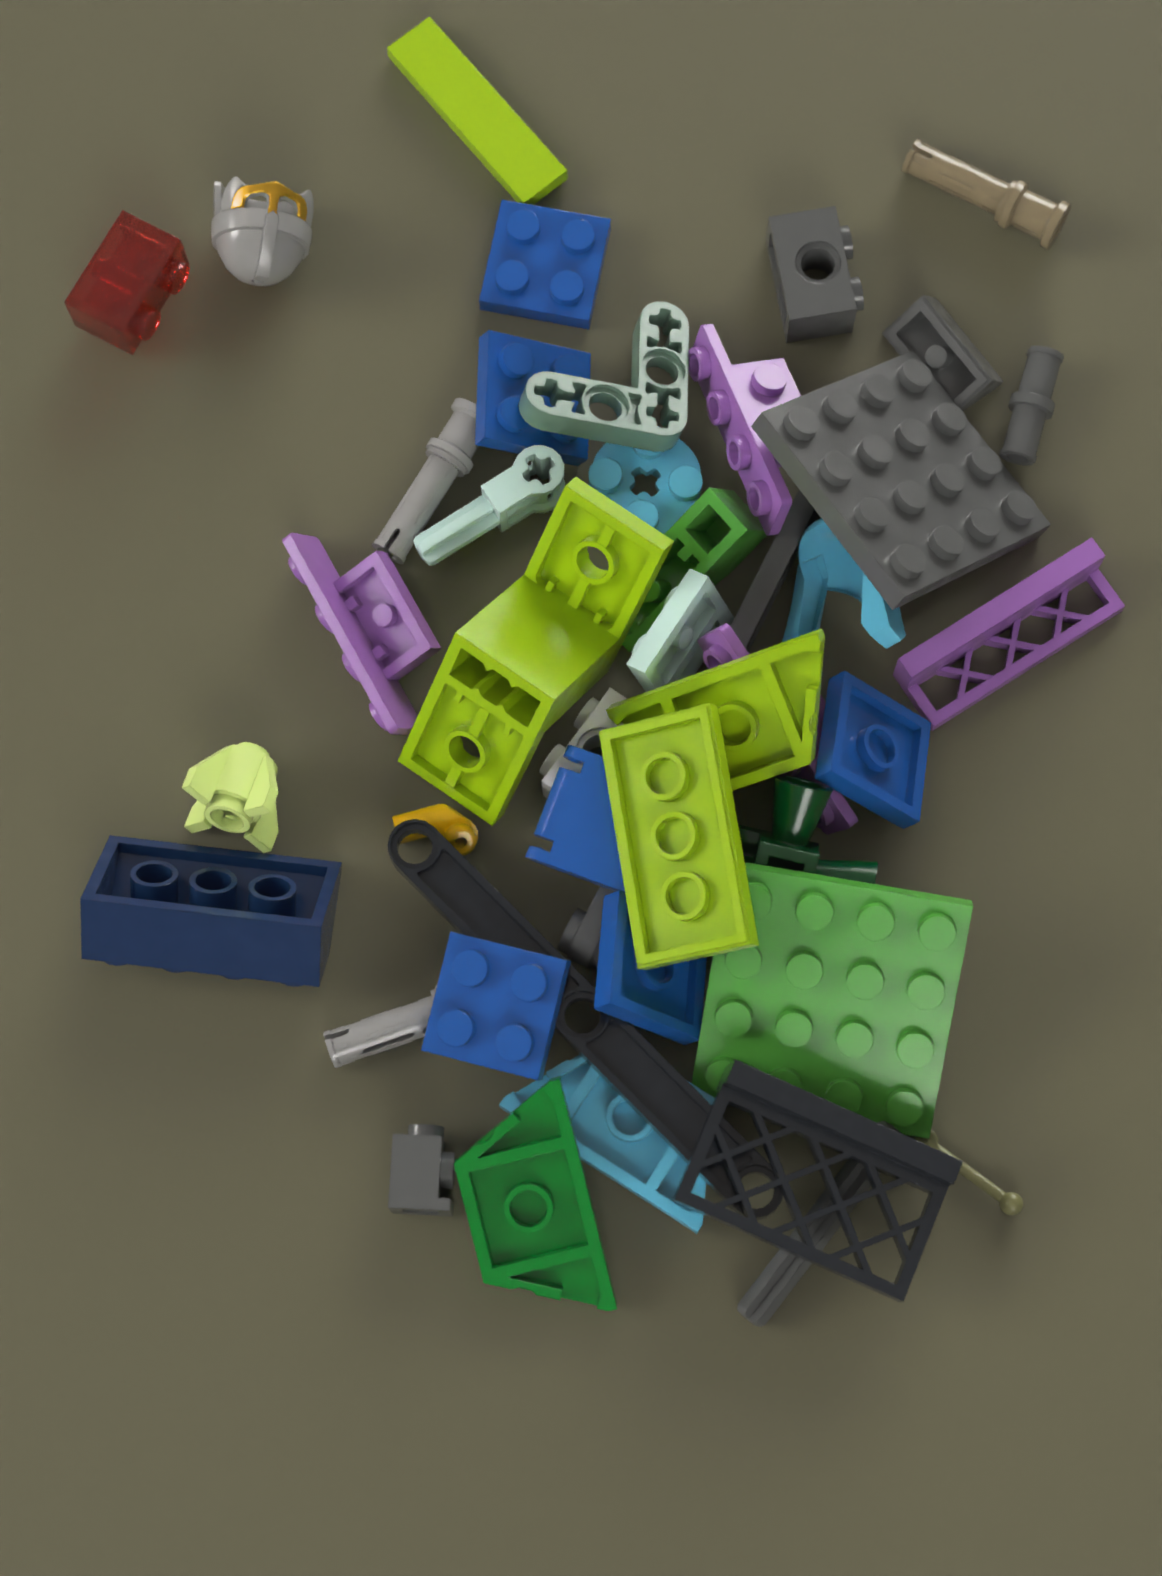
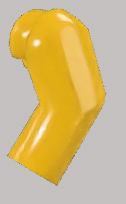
[392,804,478,856]

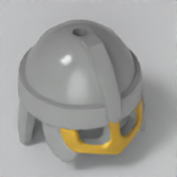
[211,176,314,286]

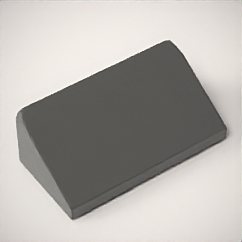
[882,295,1003,411]

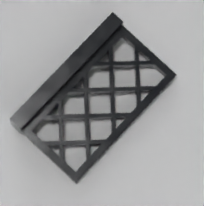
[672,1059,963,1302]

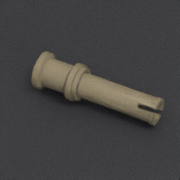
[902,139,1071,250]

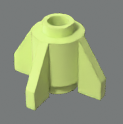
[182,742,279,853]

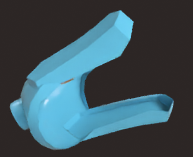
[781,518,906,649]

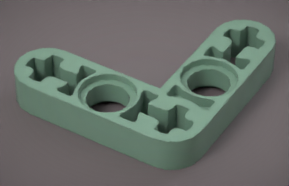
[518,301,689,452]

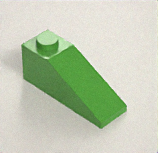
[622,487,767,652]

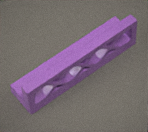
[893,537,1125,731]

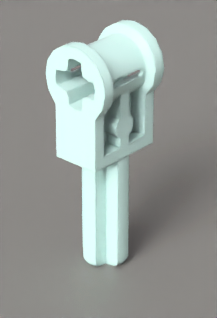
[413,445,565,566]

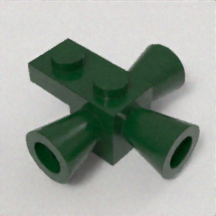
[738,775,878,884]

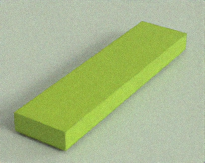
[387,16,568,205]

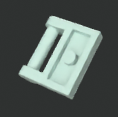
[626,569,734,692]

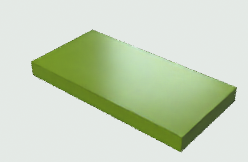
[599,703,759,970]

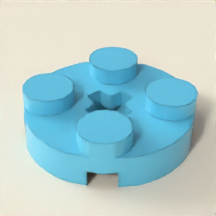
[588,426,703,534]

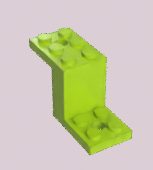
[397,477,674,826]

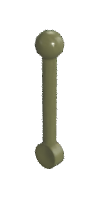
[914,1130,1023,1216]

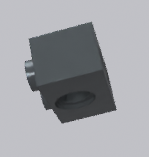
[766,206,864,343]

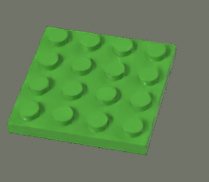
[692,862,973,1139]

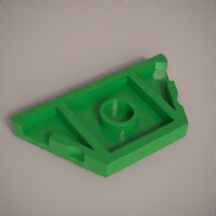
[454,1076,617,1311]

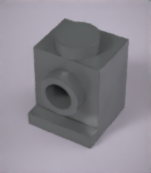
[388,1124,456,1217]

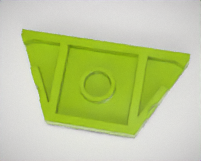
[606,628,825,791]

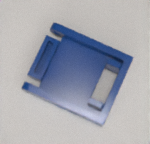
[525,745,625,892]

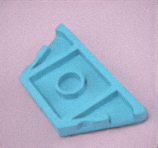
[499,1055,714,1234]

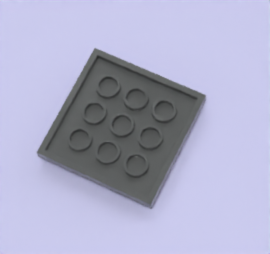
[751,351,1051,610]

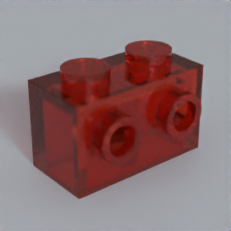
[64,210,190,355]

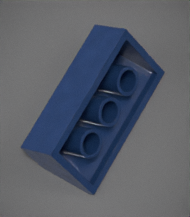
[80,835,342,987]

